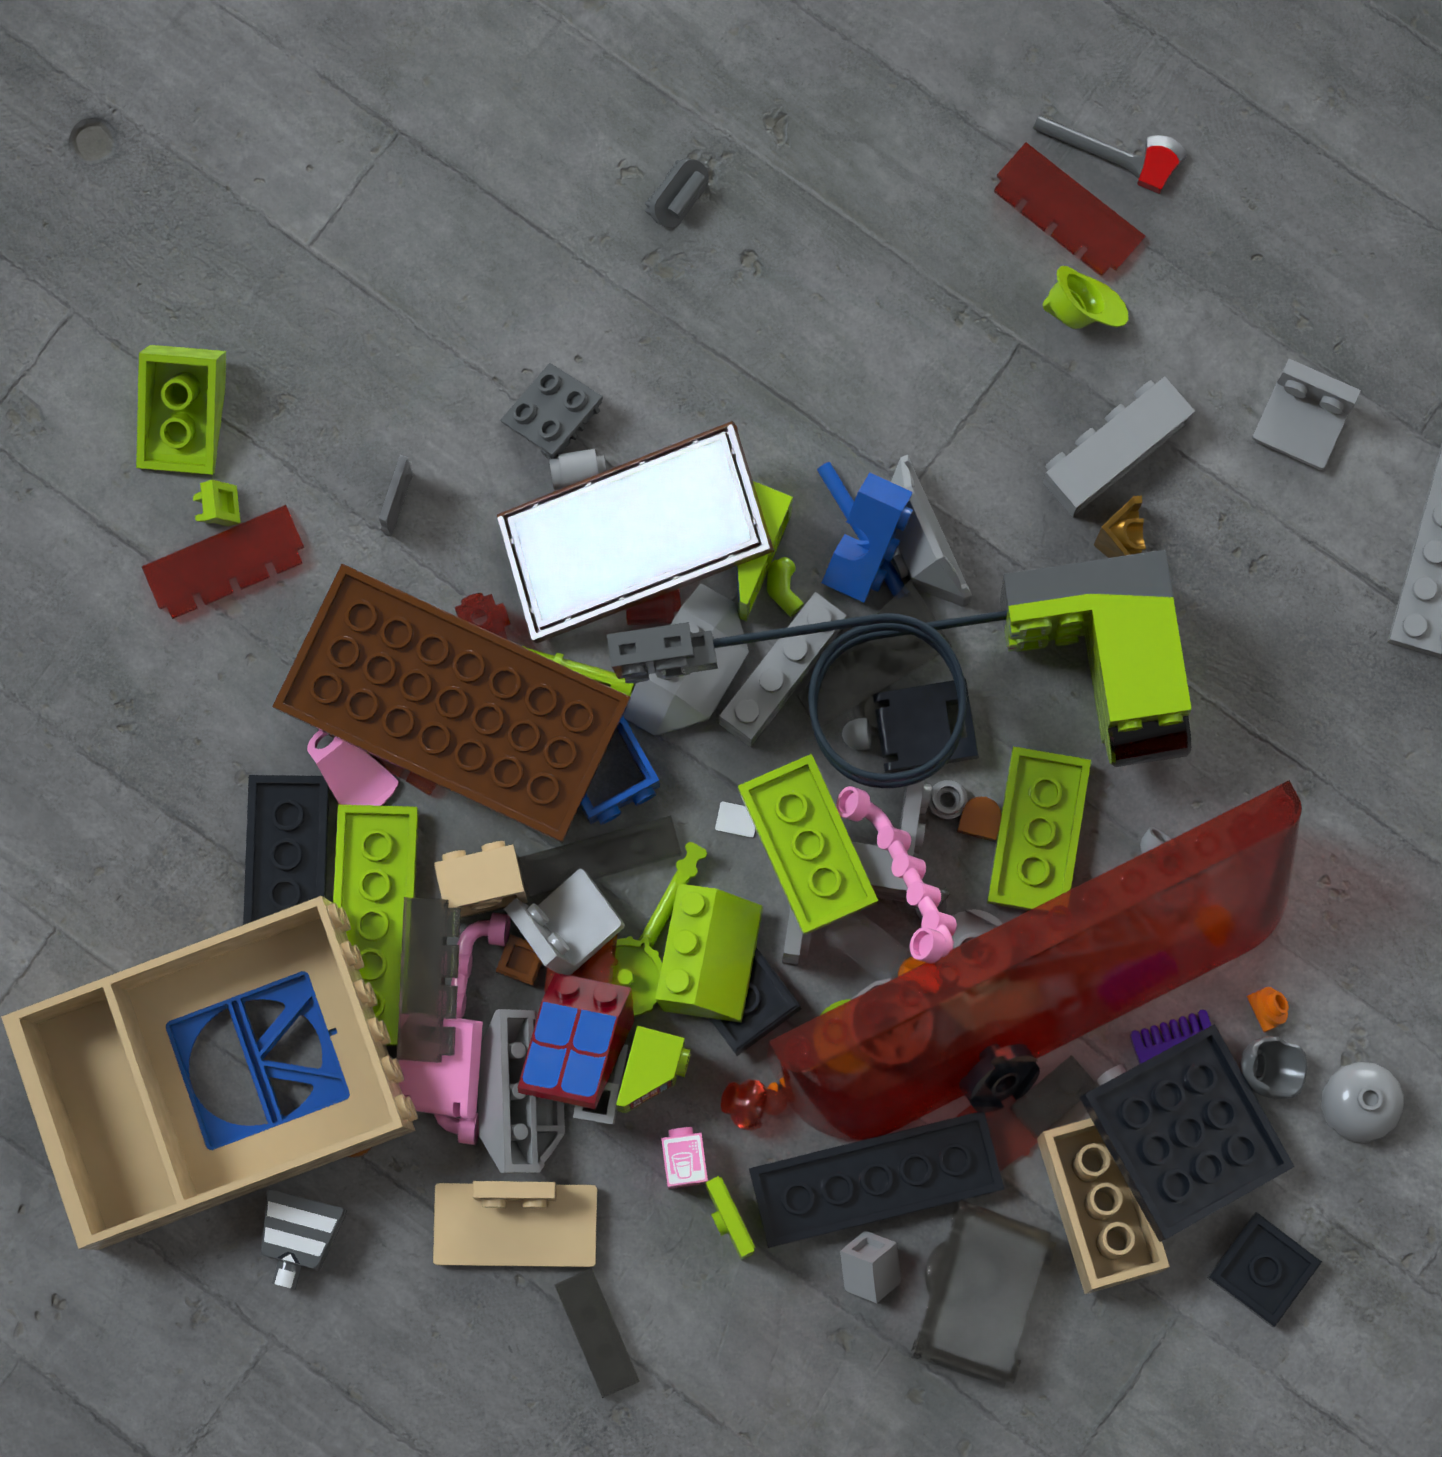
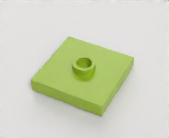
[706,1176,755,1260]

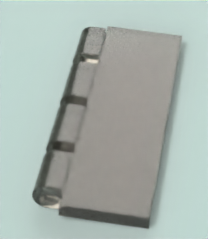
[397,897,461,1063]

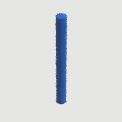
[817,462,910,602]

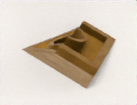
[1094,496,1146,558]

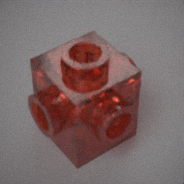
[454,593,511,640]

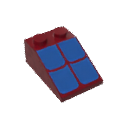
[517,972,635,1109]

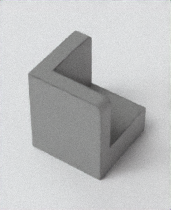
[840,1231,901,1303]

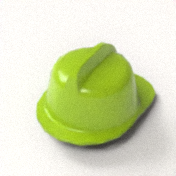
[1042,266,1129,329]

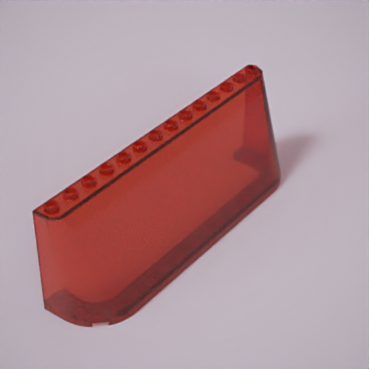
[766,780,1302,1141]

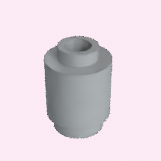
[549,448,606,490]

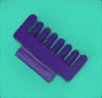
[1130,1009,1212,1064]

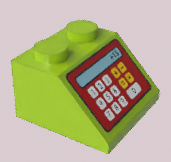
[616,1026,691,1113]

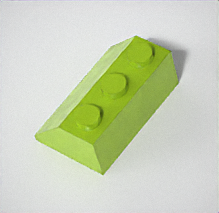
[655,884,763,1023]

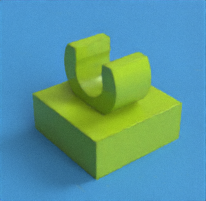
[193,480,241,527]

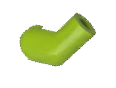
[767,557,804,617]

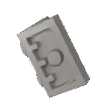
[1252,359,1361,470]
[504,869,625,975]

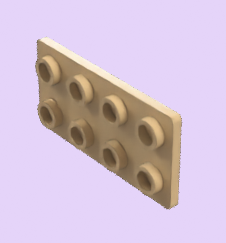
[433,1181,597,1267]

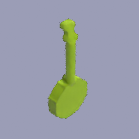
[584,842,707,1017]

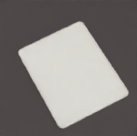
[715,801,755,838]

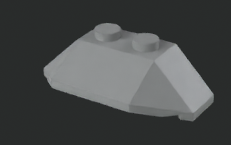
[891,454,972,606]
[623,584,749,737]
[478,1009,565,1173]

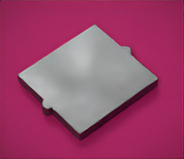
[379,455,413,537]

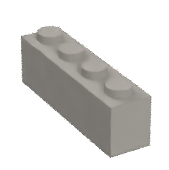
[1043,376,1195,517]
[719,592,847,748]

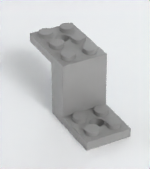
[782,780,931,965]

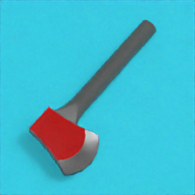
[1033,115,1187,194]

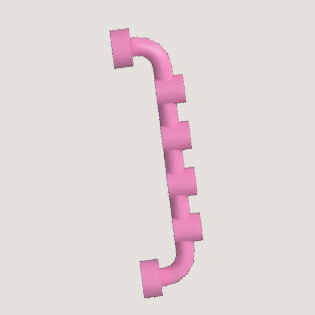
[836,786,957,964]
[432,913,511,1145]

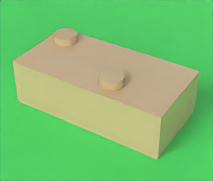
[1037,1118,1170,1294]

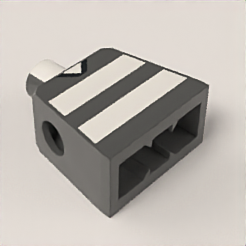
[261,1188,347,1290]

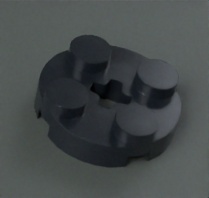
[959,1044,1040,1113]

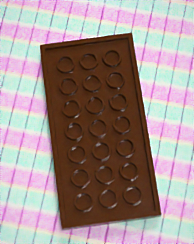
[272,564,631,843]

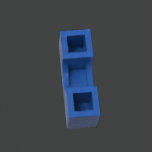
[822,472,913,603]

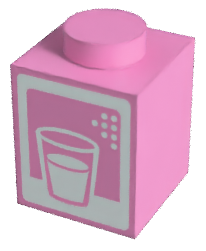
[661,1127,708,1189]

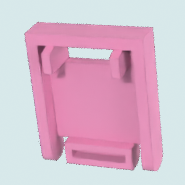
[399,1012,483,1119]

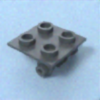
[500,363,603,459]

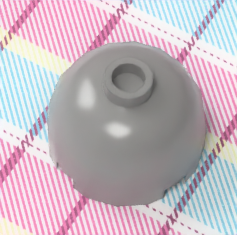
[1321,1062,1404,1143]

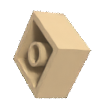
[434,841,528,920]

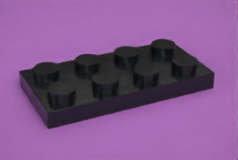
[243,775,329,925]

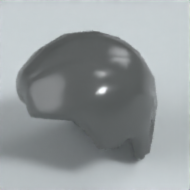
[1240,1036,1308,1099]

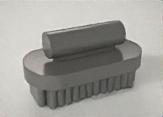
[645,158,709,228]

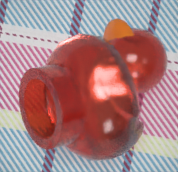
[720,1079,787,1131]

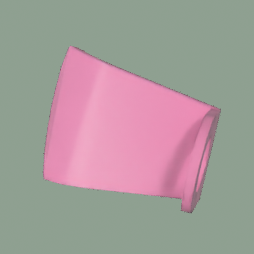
[307,730,399,806]

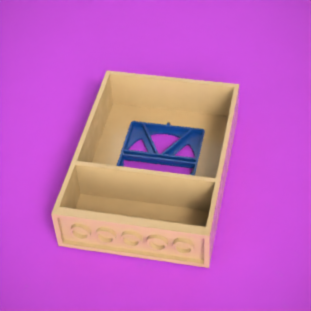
[1,896,418,1250]

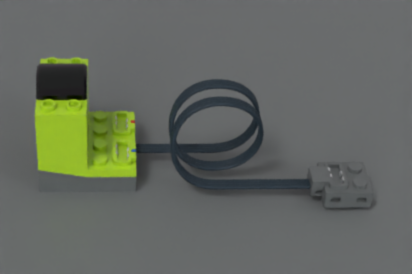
[607,549,1192,788]

